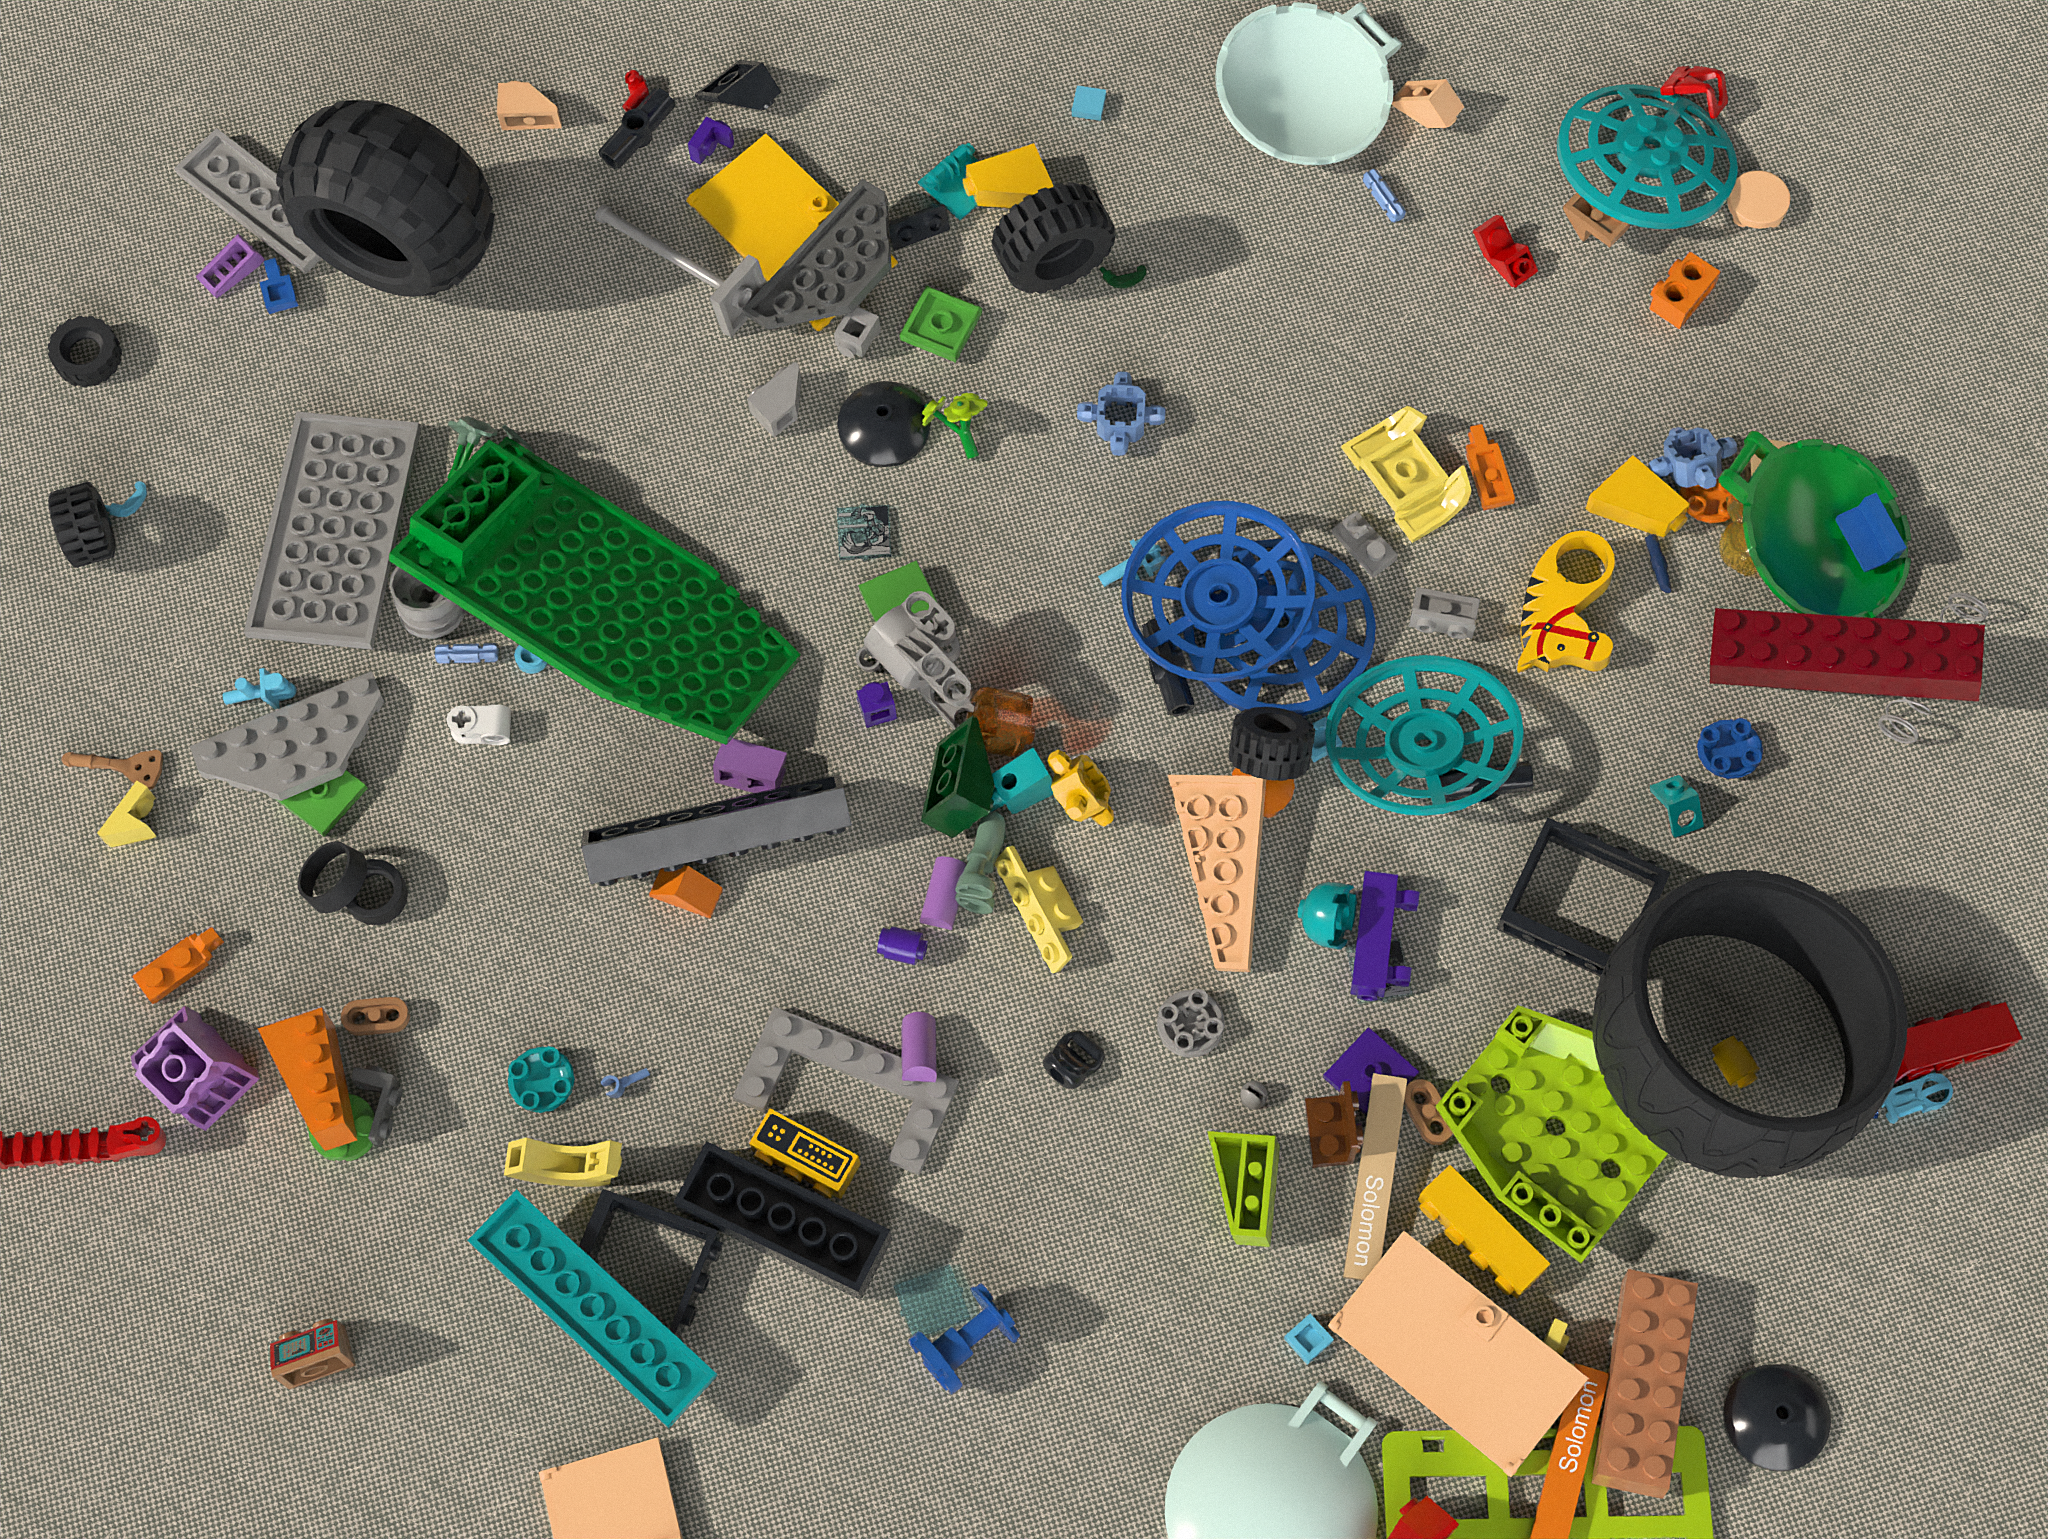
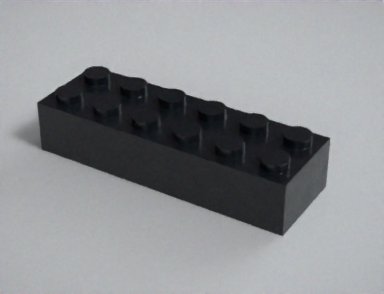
[674,1141,892,1300]

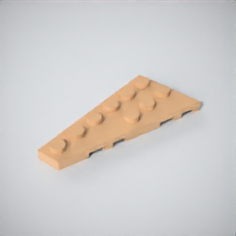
[1168,775,1266,972]

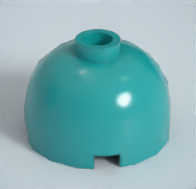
[1298,882,1357,950]

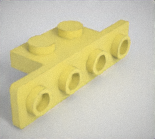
[995,846,1084,973]

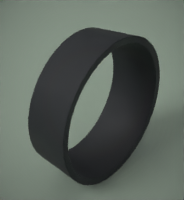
[298,841,367,914]

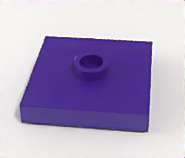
[1323,1027,1419,1116]

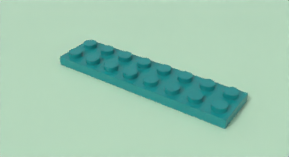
[467,1189,718,1428]

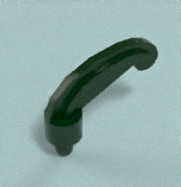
[1099,265,1146,289]

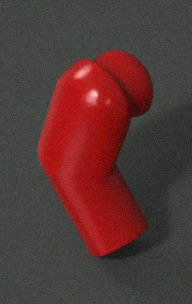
[622,70,649,112]

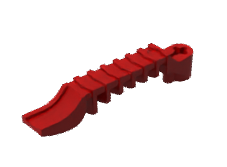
[0,1116,167,1169]

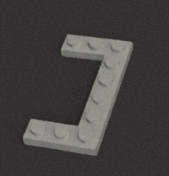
[733,1007,960,1176]

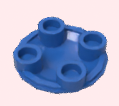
[1697,718,1763,779]

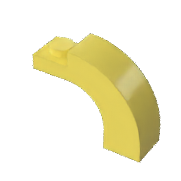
[504,1138,622,1187]

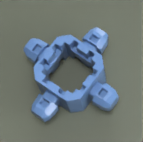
[1077,372,1165,456]
[1648,427,1737,489]

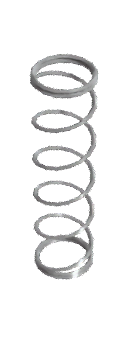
[1878,592,1988,744]

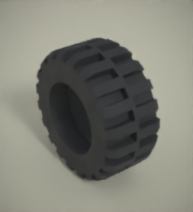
[992,182,1116,294]

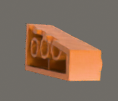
[257,1007,358,1151]

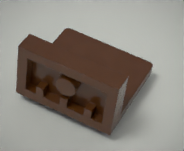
[1304,1081,1363,1168]

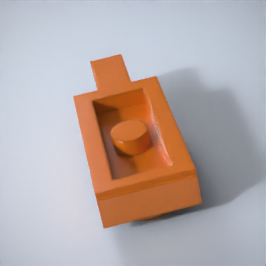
[1465,424,1515,511]
[132,927,224,1004]

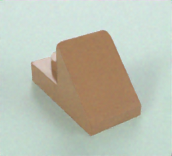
[1563,193,1630,248]

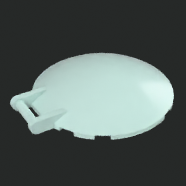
[1215,2,1403,165]
[1165,1380,1378,1539]

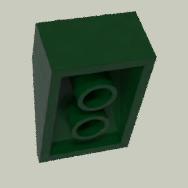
[921,715,994,838]

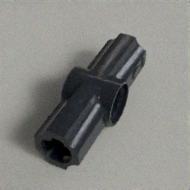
[598,87,676,170]
[1141,618,1194,717]
[1439,761,1534,803]

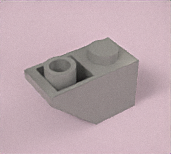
[747,362,802,437]

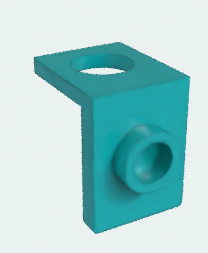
[1650,775,1704,838]

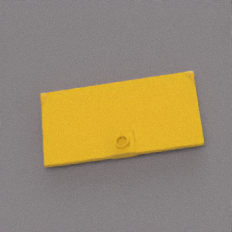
[686,134,898,331]

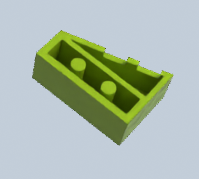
[1207,1131,1280,1247]

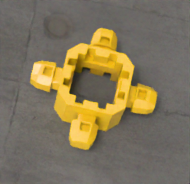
[1048,750,1114,827]

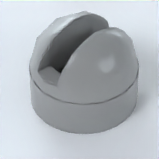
[856,646,882,672]
[1240,1081,1268,1110]

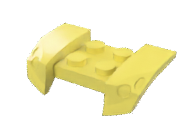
[1341,406,1471,543]

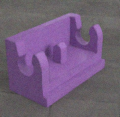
[713,738,787,793]

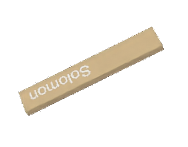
[1343,1073,1407,1281]

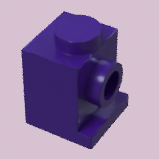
[856,682,897,728]

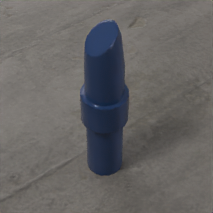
[1645,534,1671,593]

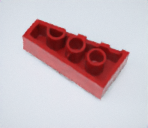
[1894,1001,2023,1084]

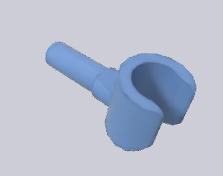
[601,1068,650,1098]

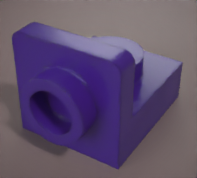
[688,116,734,165]

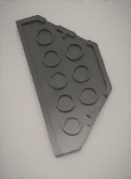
[742,178,892,330]

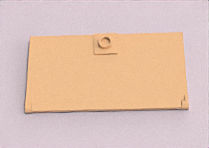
[1328,1231,1589,1477]
[539,1437,683,1539]

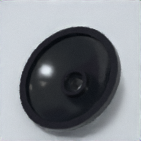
[837,381,931,467]
[1723,1364,1831,1472]

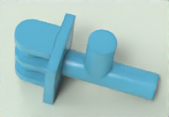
[1098,538,1167,587]
[223,668,297,709]

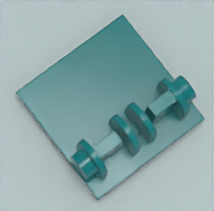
[918,143,979,220]

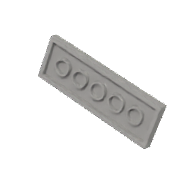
[174,128,322,274]

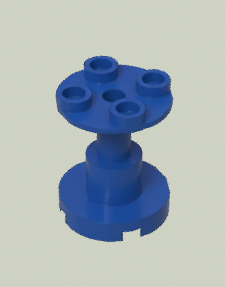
[908,1283,1020,1395]

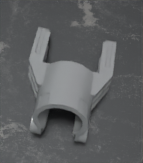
[864,591,979,730]

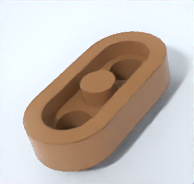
[341,997,410,1036]
[1404,1079,1453,1145]

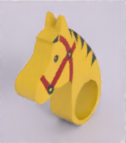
[1517,531,1615,673]

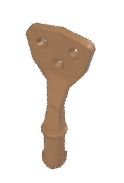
[61,750,163,790]

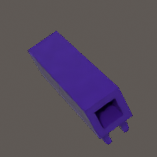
[1350,871,1420,1001]

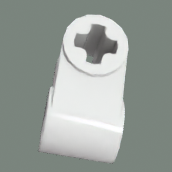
[447,705,511,745]

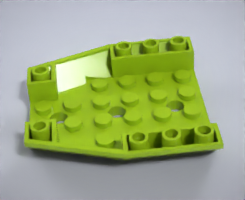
[1435,1005,1668,1263]

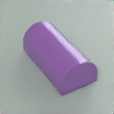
[920,856,967,930]
[901,1012,937,1082]

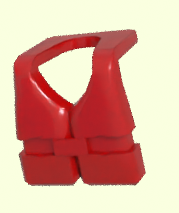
[1660,66,1728,119]

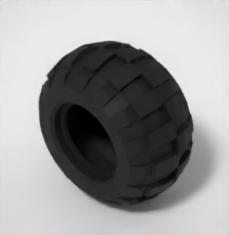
[276,100,495,297]

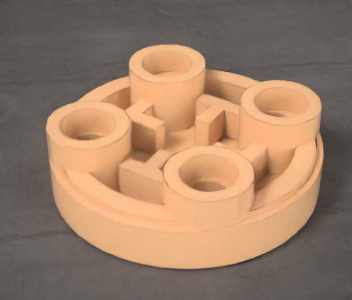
[1727,170,1791,229]

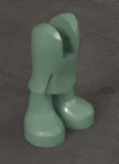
[955,812,1006,914]

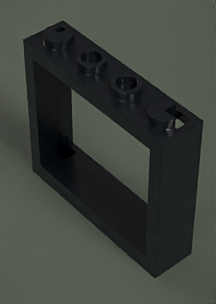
[1496,818,1671,977]
[549,1189,723,1343]

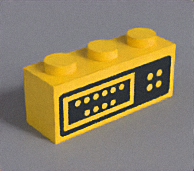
[749,1109,861,1199]

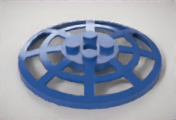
[1121,501,1316,682]
[1183,539,1376,716]

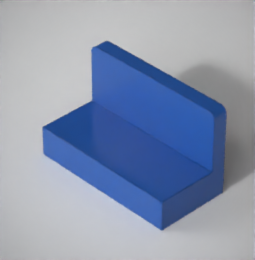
[1835,493,1907,572]

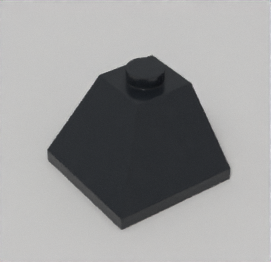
[694,60,781,111]

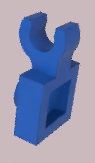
[259,258,299,314]

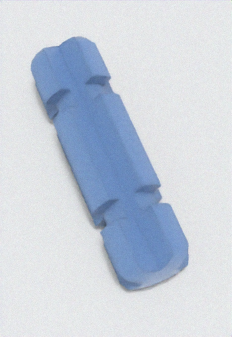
[1363,169,1406,223]
[435,643,499,664]

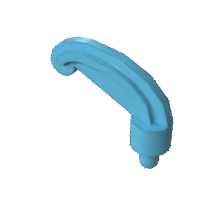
[105,481,147,517]

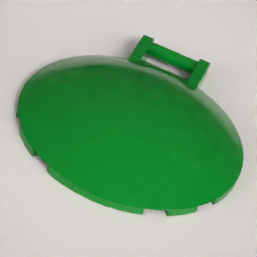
[1718,431,1911,618]

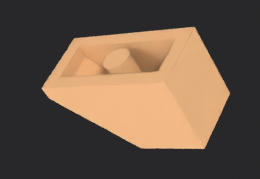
[1392,79,1464,128]
[497,81,562,130]

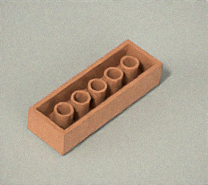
[1591,1269,1698,1499]

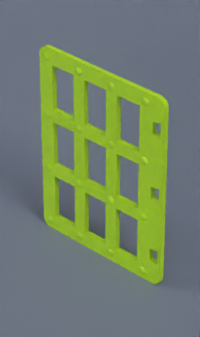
[1381,1426,1714,1539]

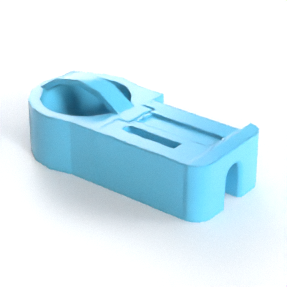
[1881,1073,1953,1124]

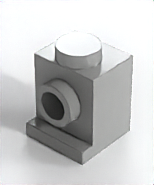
[834,307,881,358]

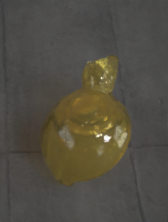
[1719,495,1758,577]

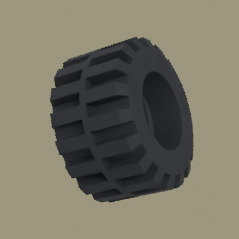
[48,481,116,568]
[1228,707,1315,781]

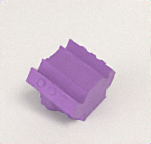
[131,1006,260,1131]

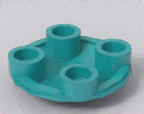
[508,1046,575,1113]

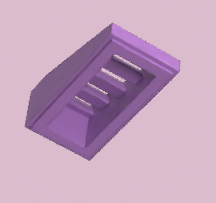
[196,234,266,298]

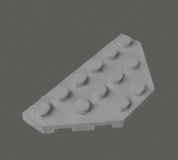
[190,671,384,801]

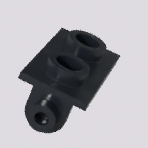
[889,203,950,251]

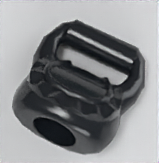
[1043,1030,1105,1089]

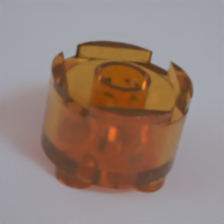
[966,686,1035,757]

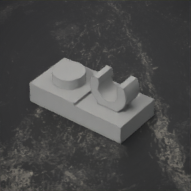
[1332,511,1398,578]

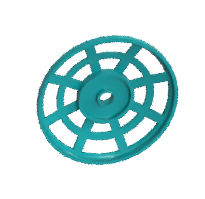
[1557,84,1738,229]
[1325,655,1524,816]

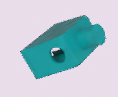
[990,747,1054,814]

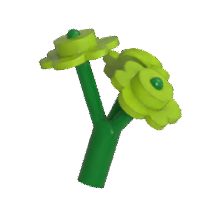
[922,393,988,459]

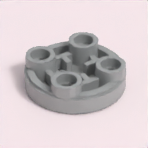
[1157,989,1224,1058]

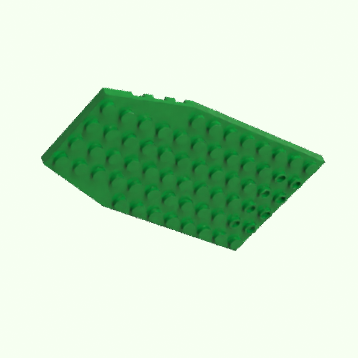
[389,436,801,745]

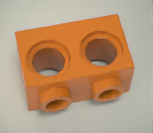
[1649,252,1721,329]

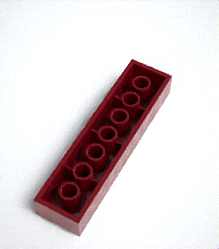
[1710,608,1985,702]

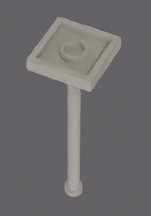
[595,204,766,338]

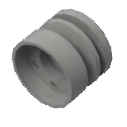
[389,566,465,639]

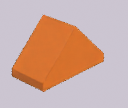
[649,866,723,919]

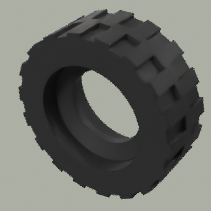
[47,316,122,387]

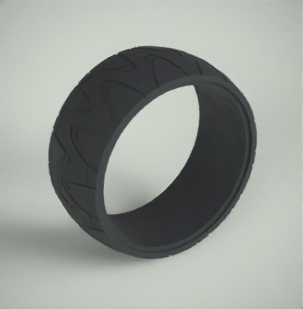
[1592,870,1908,1178]

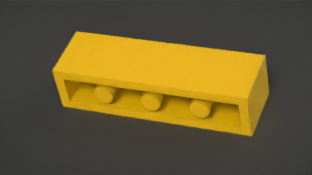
[1418,1165,1550,1299]

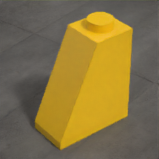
[963,143,1054,208]
[1585,455,1690,538]

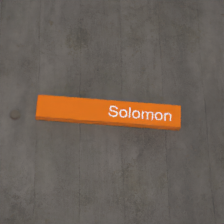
[1529,1363,1610,1539]

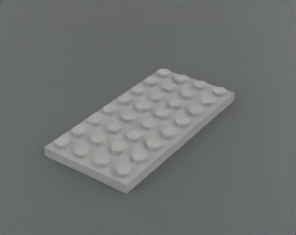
[244,411,421,650]

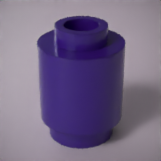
[877,926,928,965]

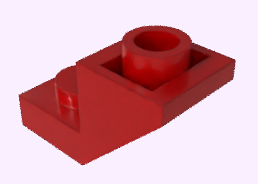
[1473,215,1539,288]

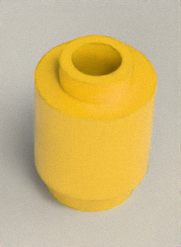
[1711,1036,1760,1089]

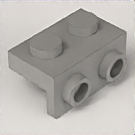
[1409,587,1480,639]

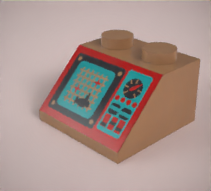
[270,1319,356,1390]

